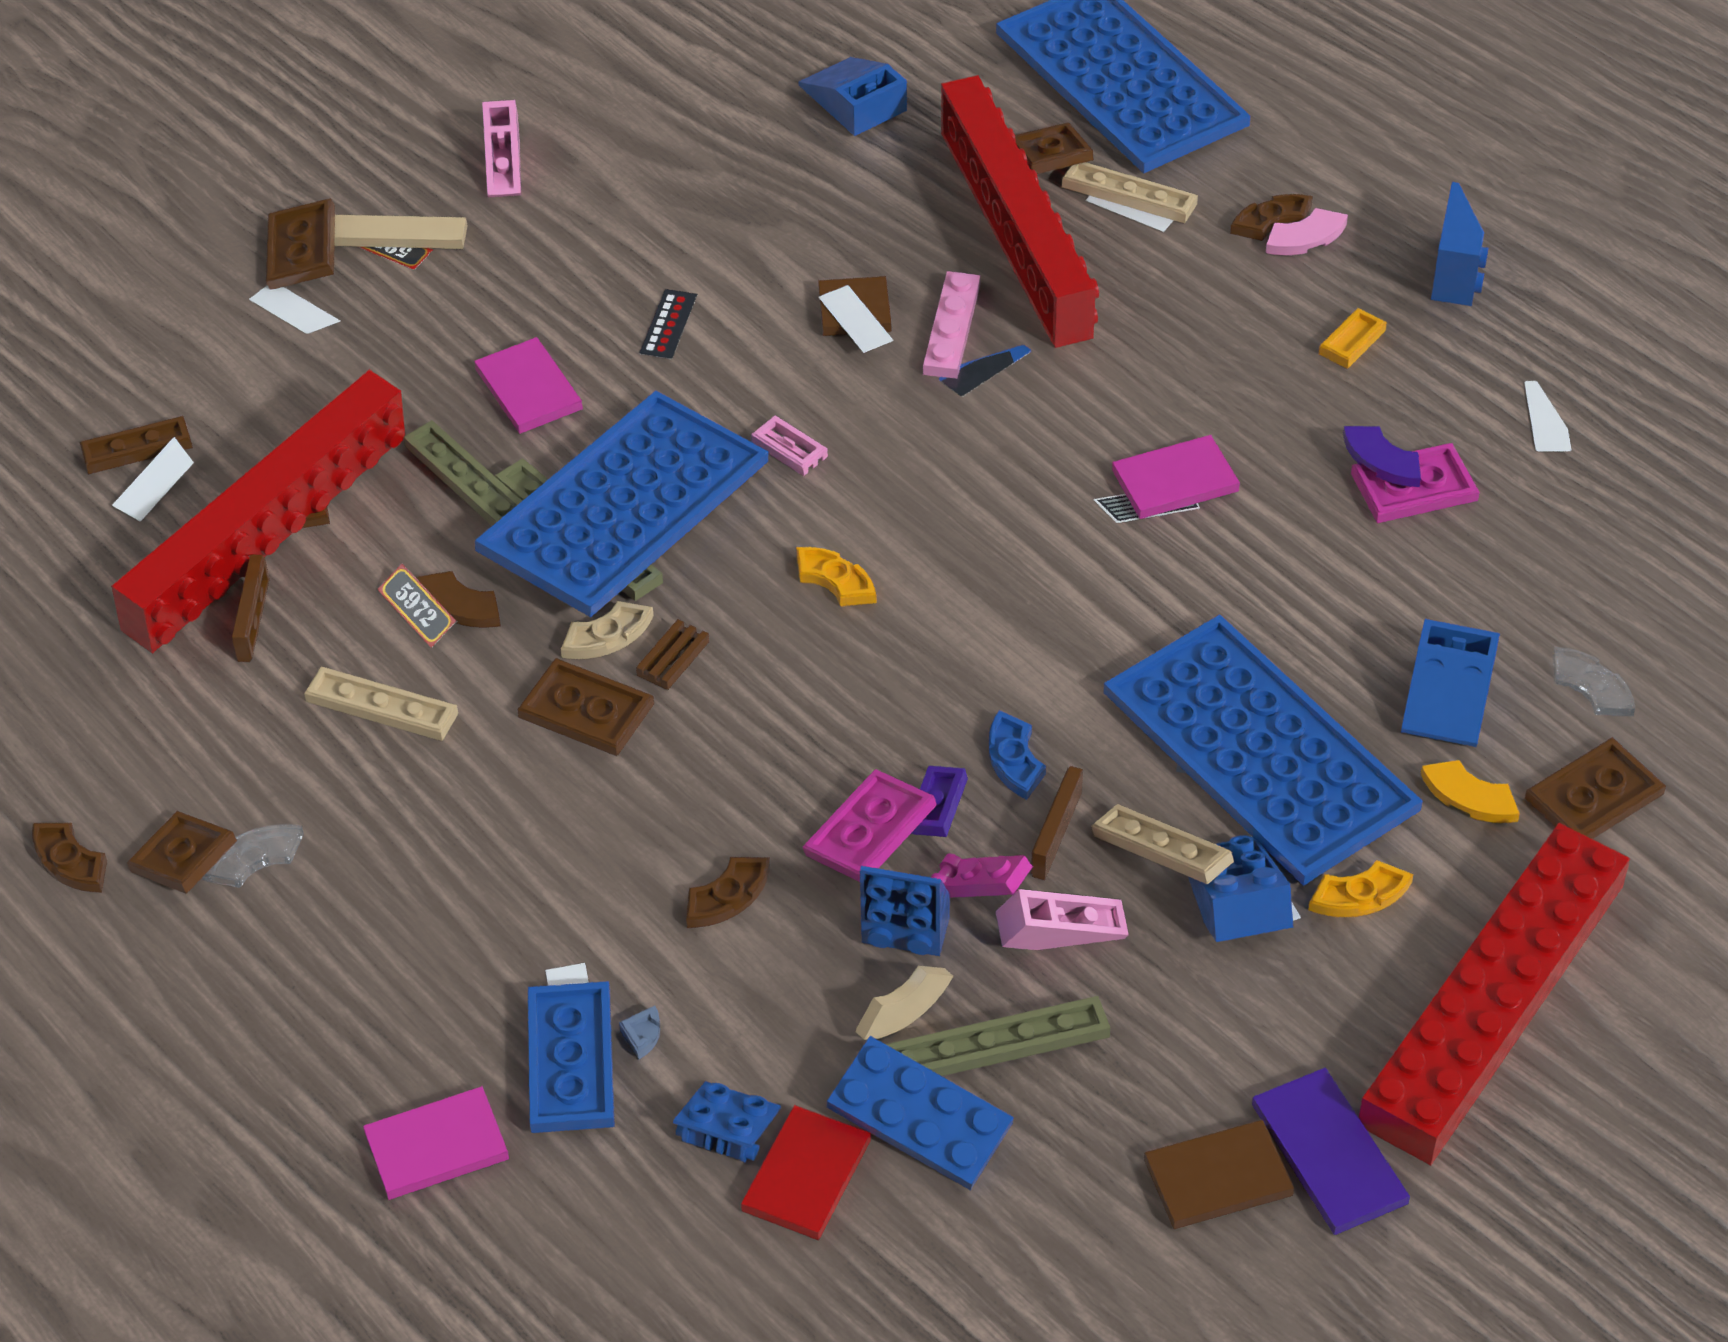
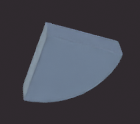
[619,1006,660,1060]

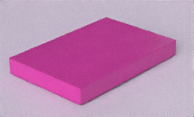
[474,337,583,434]
[1112,435,1240,519]
[1351,443,1480,523]
[802,769,937,882]
[363,1086,509,1200]

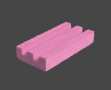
[751,415,828,476]

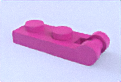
[931,853,1033,898]

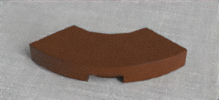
[1230,194,1313,241]
[416,571,501,628]
[32,823,107,893]
[686,857,770,928]

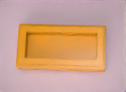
[1319,308,1387,369]

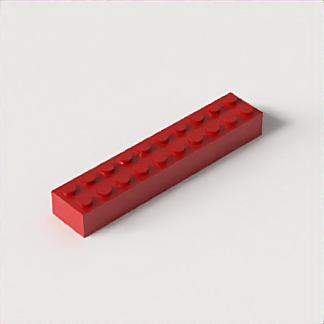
[941,75,1099,348]
[111,369,405,654]
[1359,823,1630,1166]

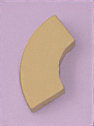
[561,601,654,659]
[855,966,953,1040]

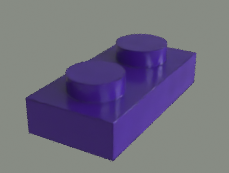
[911,766,968,837]

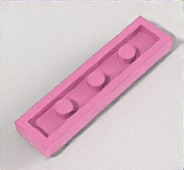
[923,271,980,379]

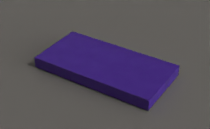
[1252,1067,1410,1235]

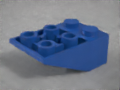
[798,57,907,136]
[1401,619,1500,747]
[1188,835,1293,942]
[860,866,950,956]

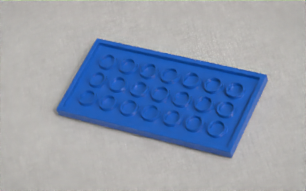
[996,0,1250,174]
[475,391,769,618]
[1103,615,1423,886]

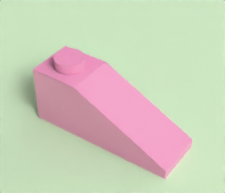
[482,100,521,197]
[996,889,1129,950]

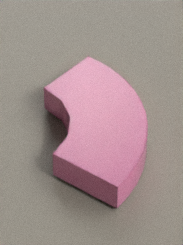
[1266,208,1348,256]

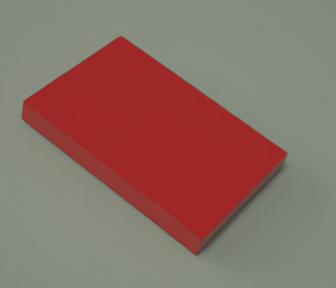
[741,1105,871,1241]

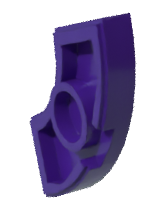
[1343,426,1421,487]

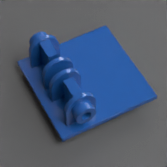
[673,1081,781,1162]

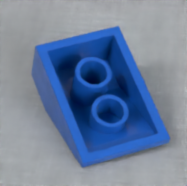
[1431,182,1489,306]

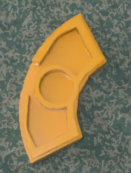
[796,547,877,606]
[1421,760,1520,823]
[1308,860,1414,917]

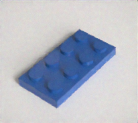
[528,981,615,1133]
[826,1036,1014,1191]

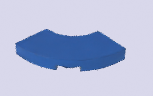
[989,710,1046,800]

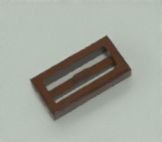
[636,619,709,690]

